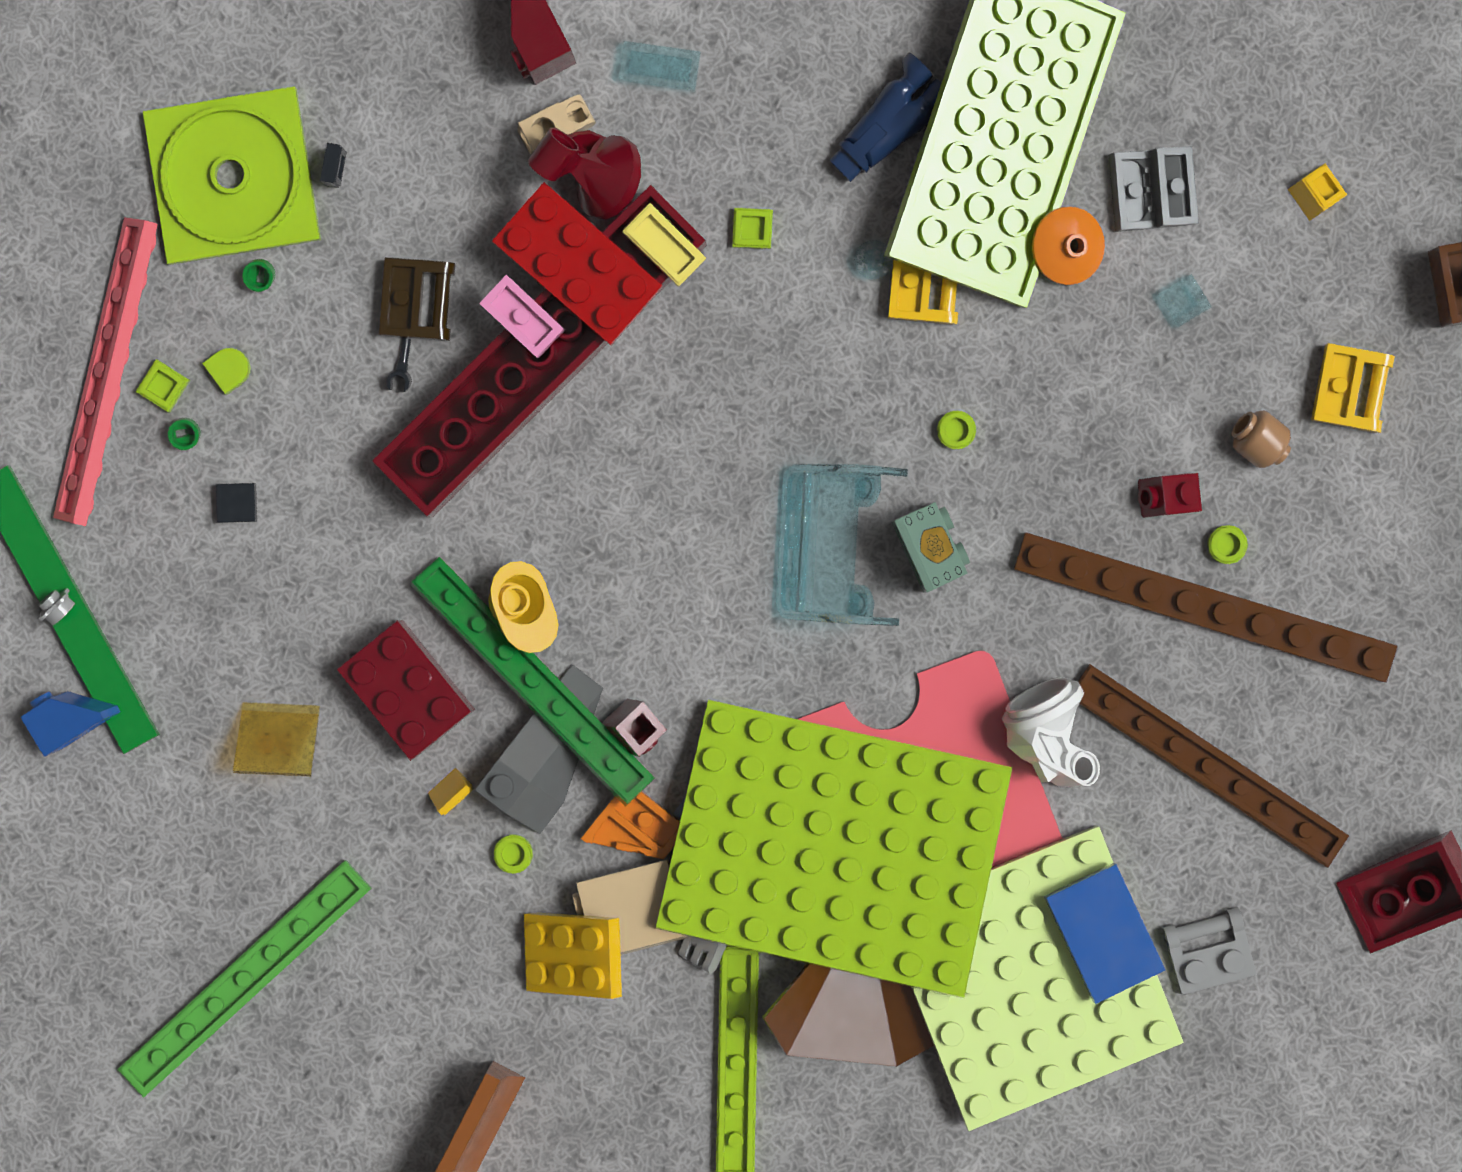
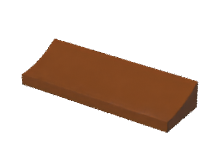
[435,1061,526,1172]

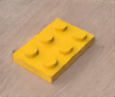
[524,912,622,999]

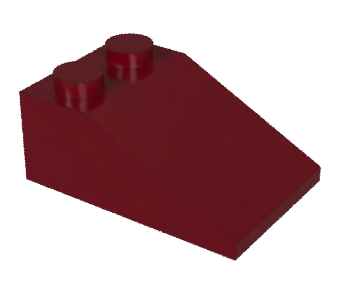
[510,0,577,85]
[1336,830,1462,954]

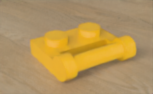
[888,259,958,325]
[1311,343,1395,433]

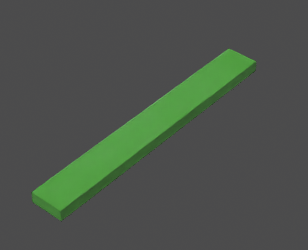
[118,860,372,1098]

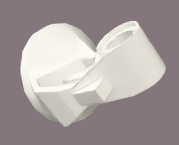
[1002,678,1100,787]

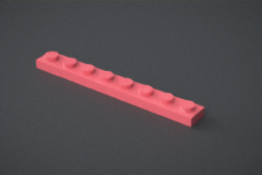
[53,217,158,526]

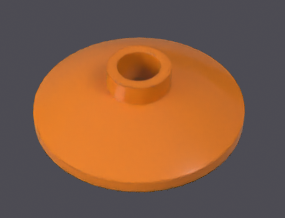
[1032,207,1105,285]

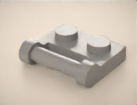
[1163,907,1257,995]

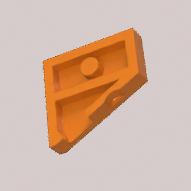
[581,791,680,860]

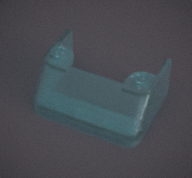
[776,464,908,626]

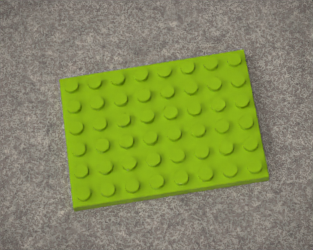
[656,700,1013,998]

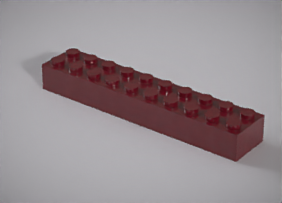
[372,185,707,518]

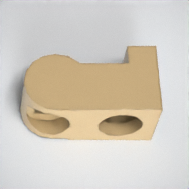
[517,95,596,155]

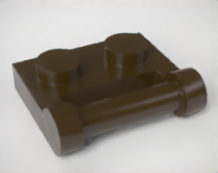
[379,257,455,341]

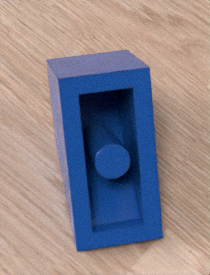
[20,691,121,757]

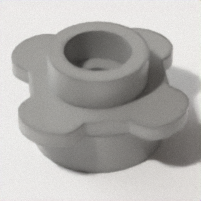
[38,588,75,625]

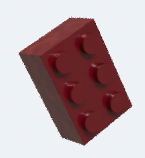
[337,620,475,761]

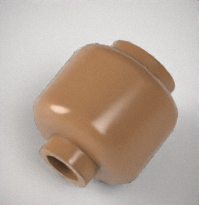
[1232,410,1291,468]

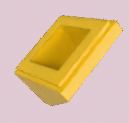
[1288,163,1347,221]
[428,768,474,815]

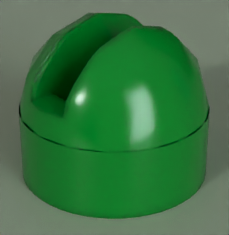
[242,259,276,292]
[168,418,201,450]

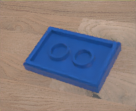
[1044,863,1166,1004]

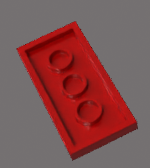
[492,182,663,346]

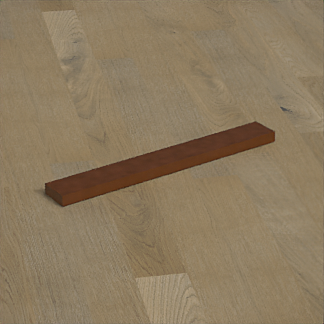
[1078,664,1349,868]

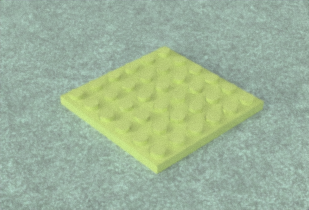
[911,825,1184,1131]

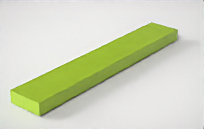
[716,945,759,1172]

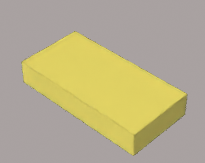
[622,203,706,287]

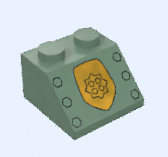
[891,502,970,593]

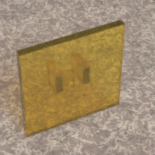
[233,702,320,777]

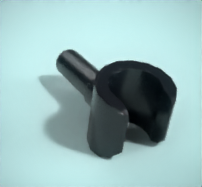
[386,338,412,392]

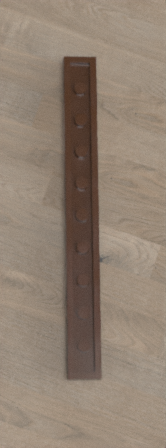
[1014,532,1398,683]

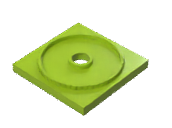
[143,86,321,265]

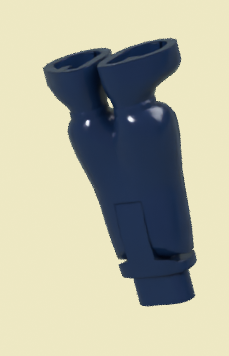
[830,52,942,182]

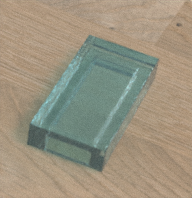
[619,41,701,92]

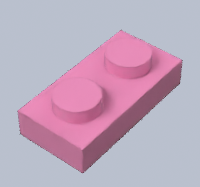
[479,275,565,358]

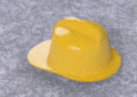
[488,561,559,653]

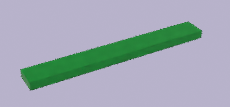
[0,465,160,754]
[411,557,655,807]

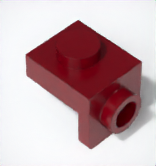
[1138,473,1202,518]

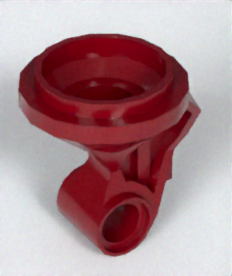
[527,128,641,220]

